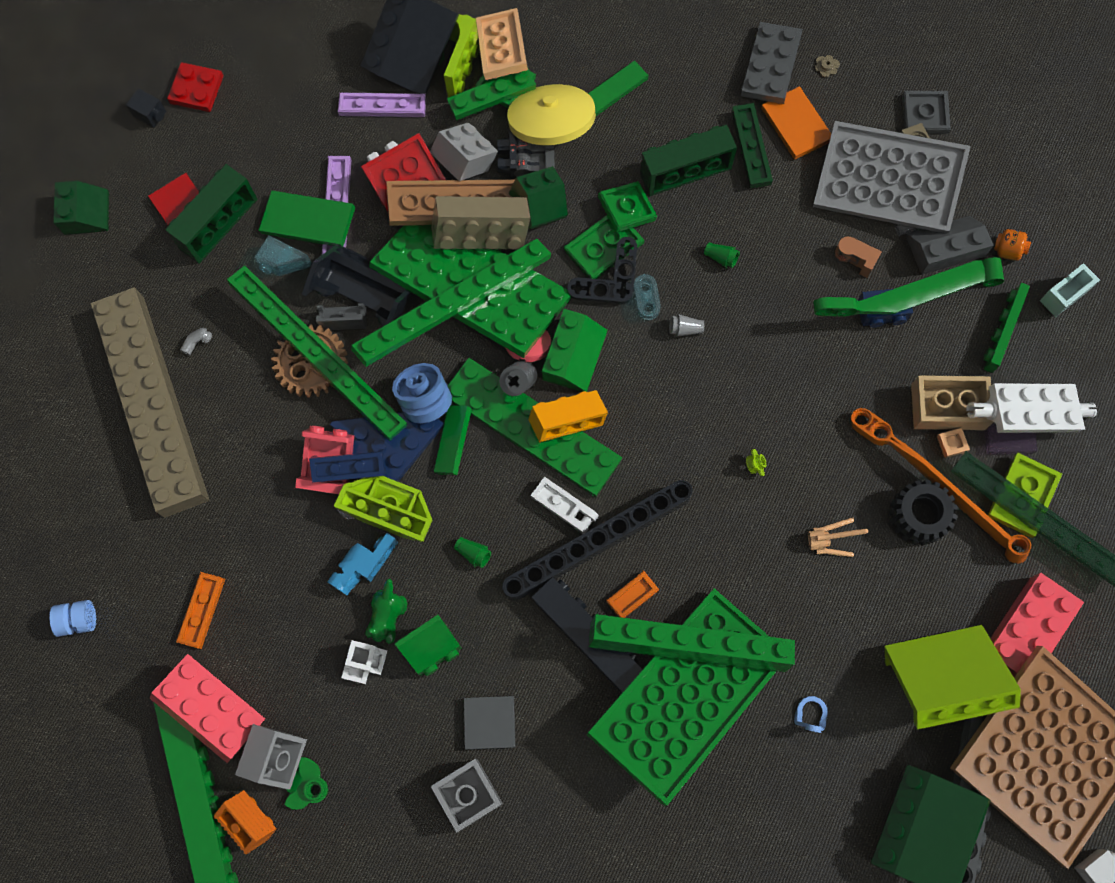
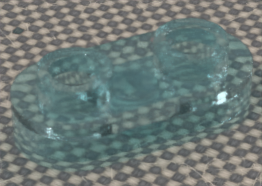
[634,274,661,320]

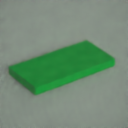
[259,191,355,246]

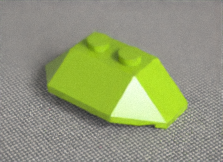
[334,476,433,542]

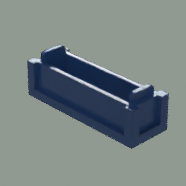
[309,449,386,483]

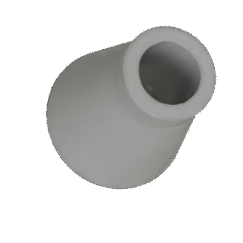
[669,314,704,337]

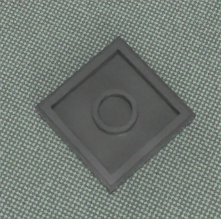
[902,91,951,134]
[464,696,516,750]

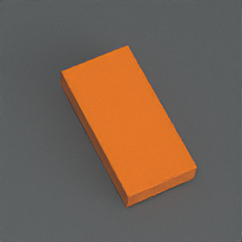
[606,571,659,618]

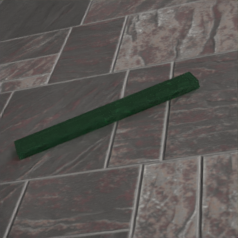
[950,451,1115,587]

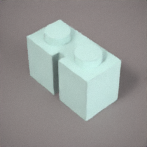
[1040,263,1100,317]

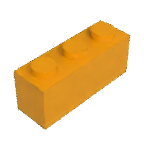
[528,390,608,442]

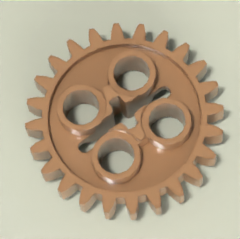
[271,324,348,398]

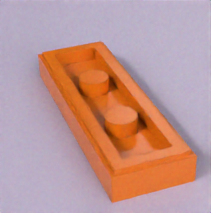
[176,572,225,649]

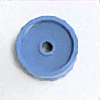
[392,363,452,424]

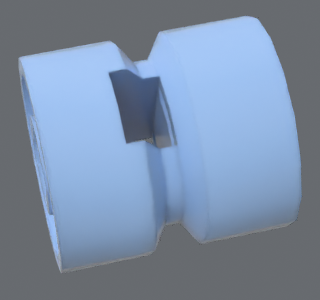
[49,600,96,637]

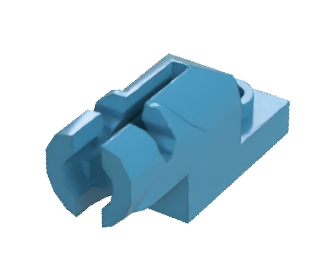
[327,533,398,595]

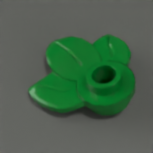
[285,757,328,810]

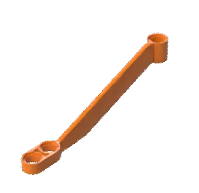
[851,408,1031,564]

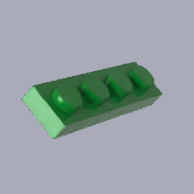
[447,69,536,120]
[983,282,1030,373]

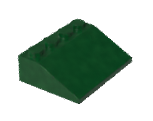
[871,765,991,883]

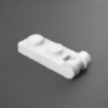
[531,477,599,534]

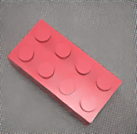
[990,573,1084,677]
[150,654,265,763]

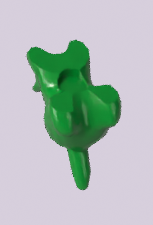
[365,579,407,644]

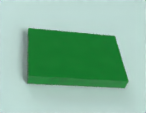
[564,215,644,279]

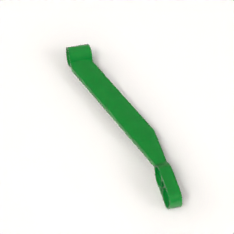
[813,257,1005,316]

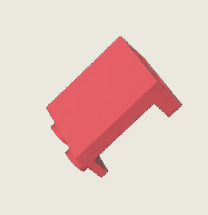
[295,426,354,494]

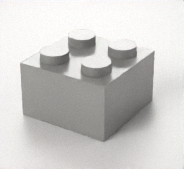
[430,123,498,181]
[235,724,307,789]
[431,759,503,833]

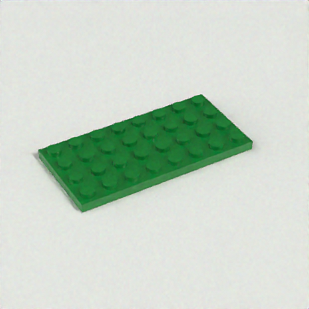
[370,225,571,358]
[586,588,776,807]

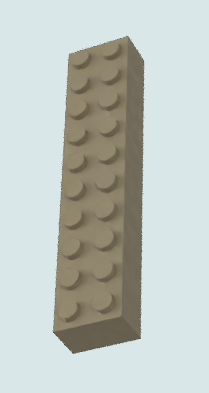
[91,287,210,518]

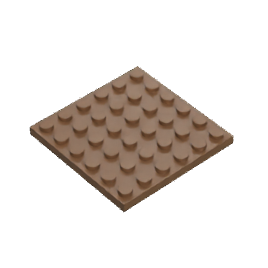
[950,646,1115,869]

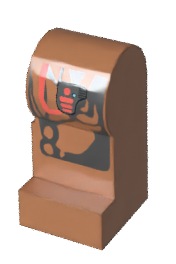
[835,237,882,278]

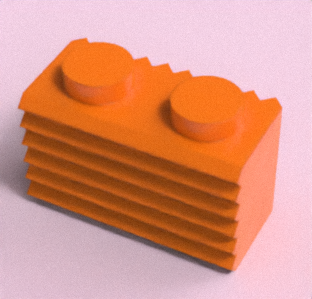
[214,790,277,854]

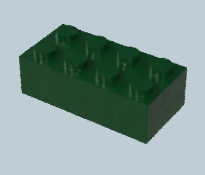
[640,125,737,197]
[166,164,258,264]

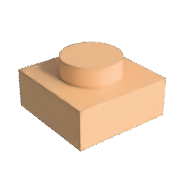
[937,428,970,458]

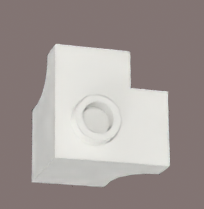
[341,640,387,684]

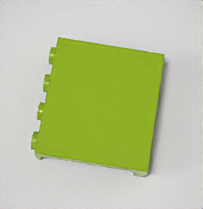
[885,625,1021,729]

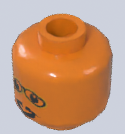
[994,229,1031,261]

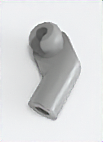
[180,328,212,356]

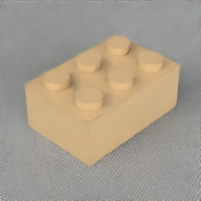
[911,376,994,430]

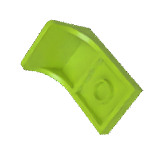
[444,14,480,98]

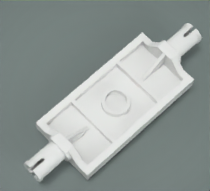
[966,383,1097,433]

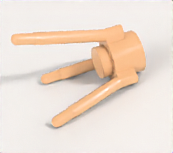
[808,518,868,557]

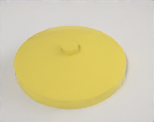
[507,84,596,145]

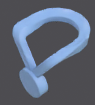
[794,696,827,733]

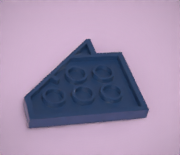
[330,412,444,482]

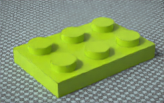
[988,452,1062,538]

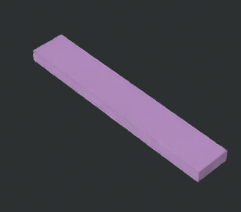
[322,156,351,255]

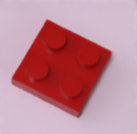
[167,62,224,112]

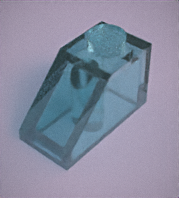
[254,235,312,276]

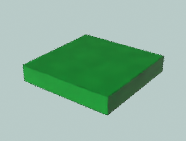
[598,181,658,232]

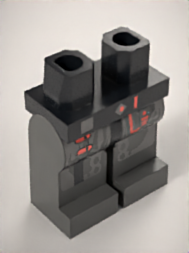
[497,133,555,179]

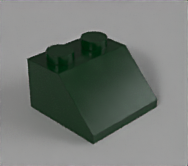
[509,166,568,229]
[53,181,109,235]

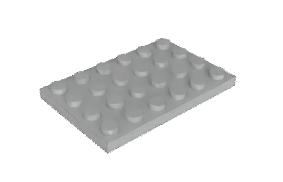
[813,121,971,233]

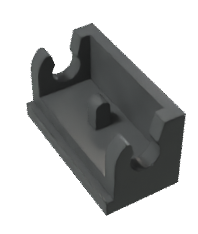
[316,303,367,331]

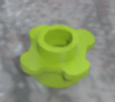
[746,449,767,476]

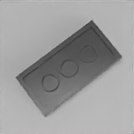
[741,22,803,104]

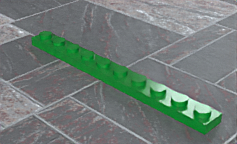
[351,239,551,367]
[227,266,407,441]

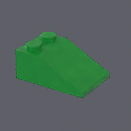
[395,615,462,677]

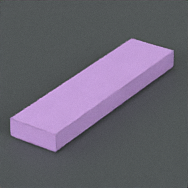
[338,93,426,117]

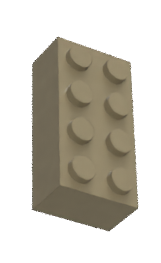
[431,196,530,249]

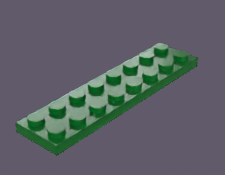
[447,358,622,497]

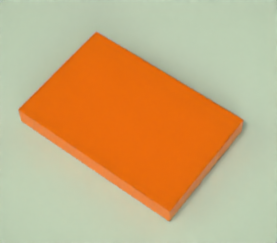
[761,86,831,160]

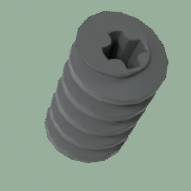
[499,360,538,396]

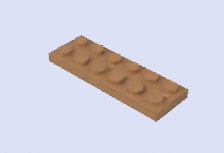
[386,180,515,226]

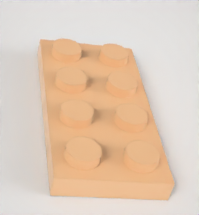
[476,8,528,80]

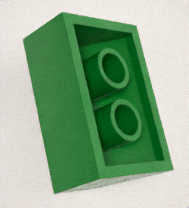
[542,309,608,392]

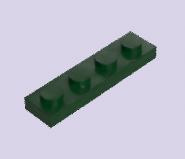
[732,103,773,188]

